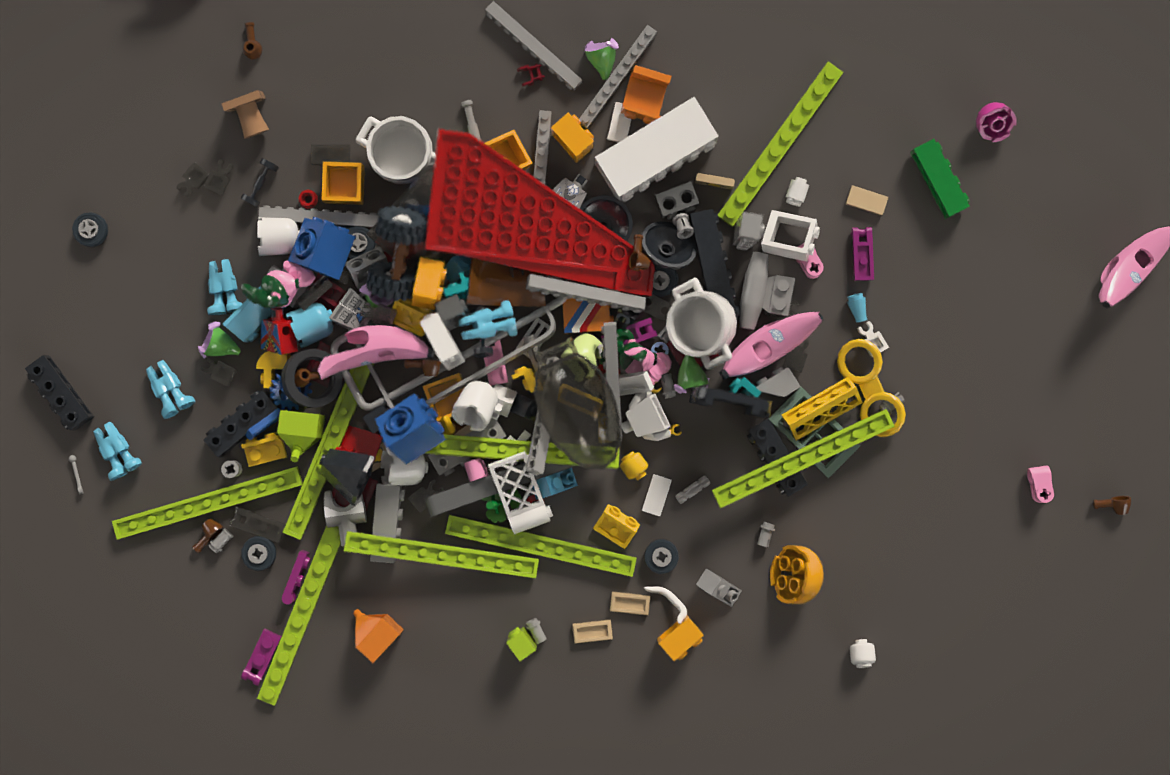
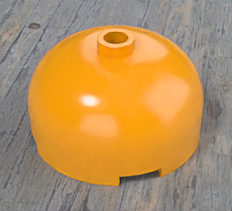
[770,545,824,604]

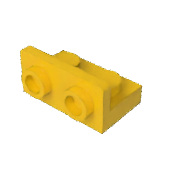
[388,298,435,337]
[511,366,541,393]
[241,432,287,467]
[593,504,640,549]

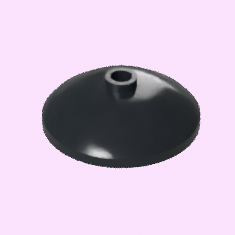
[580,195,633,241]
[642,221,696,270]

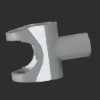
[324,490,367,546]

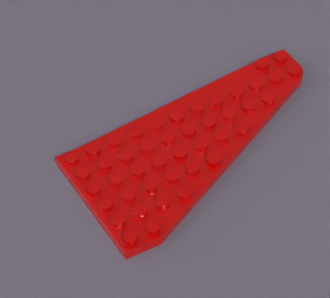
[424,129,655,296]

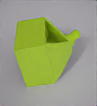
[277,410,325,462]

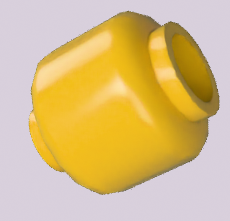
[620,451,648,480]

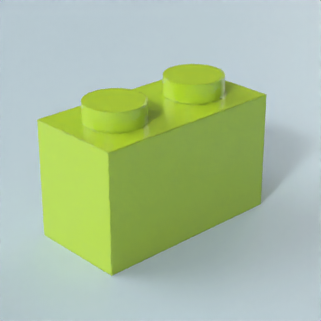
[506,626,537,661]

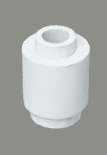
[786,177,809,207]

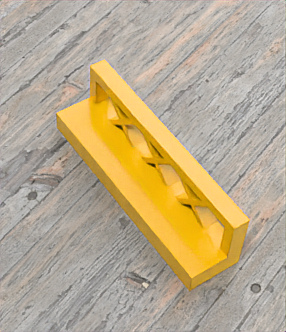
[782,377,863,441]

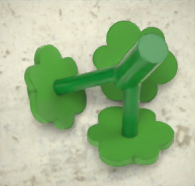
[482,488,521,523]

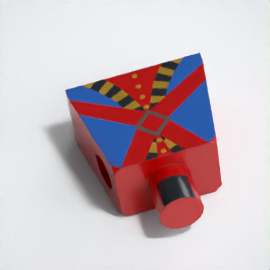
[261,307,298,355]

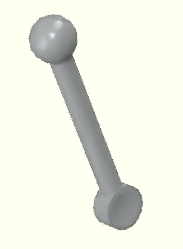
[69,455,83,495]

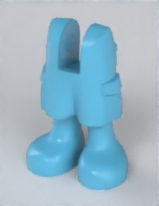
[207,259,242,315]
[458,300,517,340]
[146,360,196,419]
[93,422,142,481]

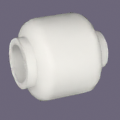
[850,639,876,668]

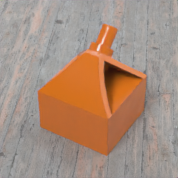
[353,609,404,663]

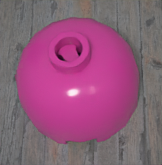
[976,102,1017,142]

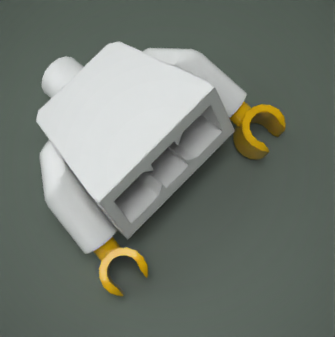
[621,382,682,441]

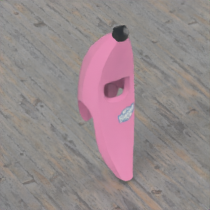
[1099,226,1170,309]
[719,312,823,380]
[318,325,435,380]

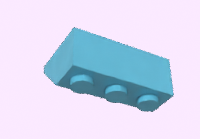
[223,286,286,342]

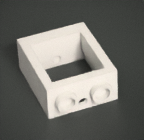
[761,210,820,262]
[420,313,465,371]

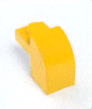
[256,351,291,389]

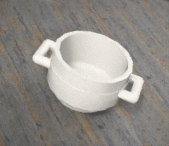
[355,116,435,185]
[666,278,737,370]

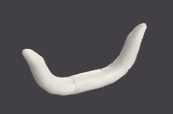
[644,586,687,624]

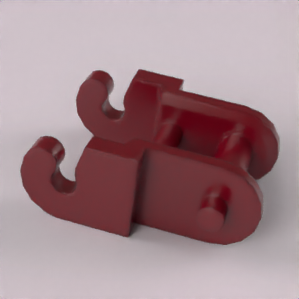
[517,63,545,87]

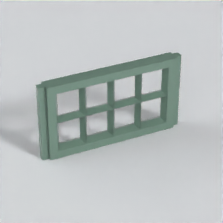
[769,387,860,478]

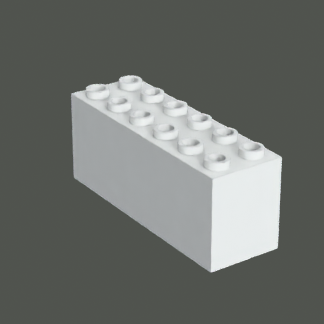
[595,97,719,202]

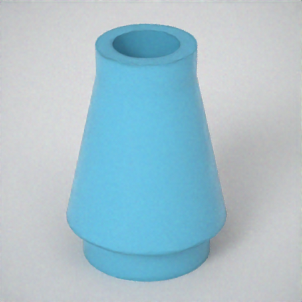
[847,293,867,323]

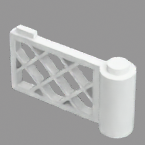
[488,452,553,534]

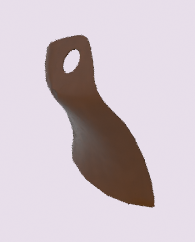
[467,258,546,307]

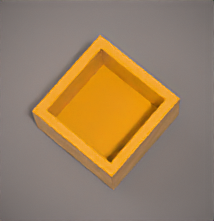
[551,112,594,163]
[485,130,532,171]
[322,162,365,205]
[412,257,447,310]
[423,373,465,421]
[657,615,704,661]

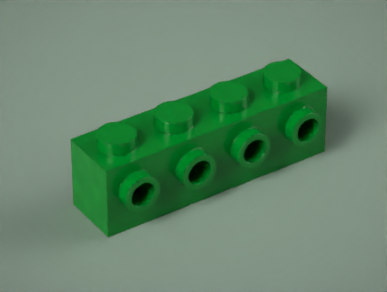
[910,138,970,219]

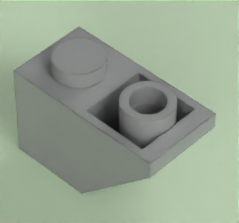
[756,366,801,397]
[696,568,742,607]

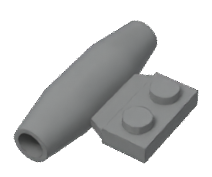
[739,252,795,330]

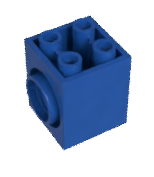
[288,217,355,280]
[375,394,445,465]

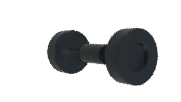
[240,158,279,208]
[471,307,493,358]

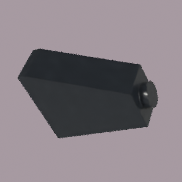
[319,449,374,506]

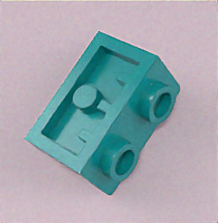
[444,272,470,303]
[729,377,762,398]

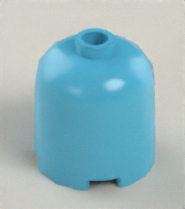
[286,303,333,349]

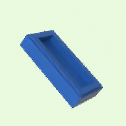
[245,408,280,440]

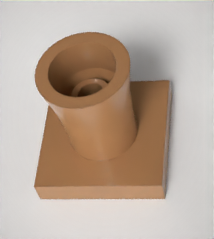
[222,90,270,139]

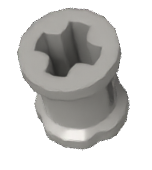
[672,213,694,239]
[221,460,243,478]

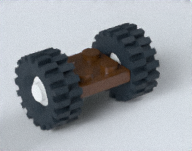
[366,206,428,301]

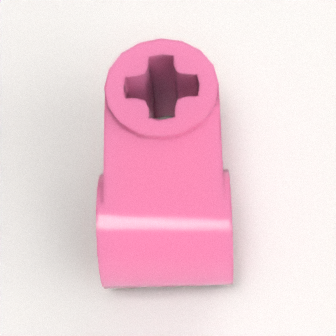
[796,243,824,279]
[464,458,489,482]
[1027,465,1054,503]

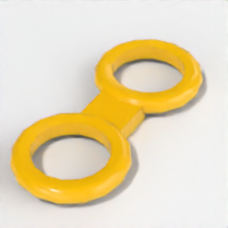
[837,339,906,437]

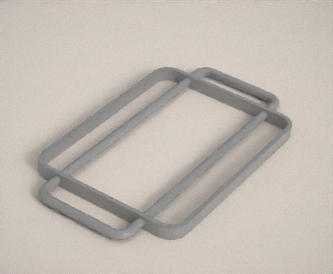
[330,251,567,411]

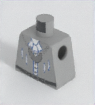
[553,174,587,209]

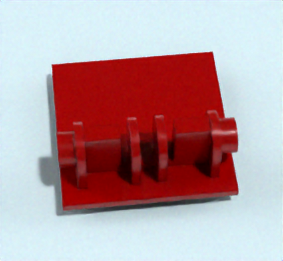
[335,426,383,464]

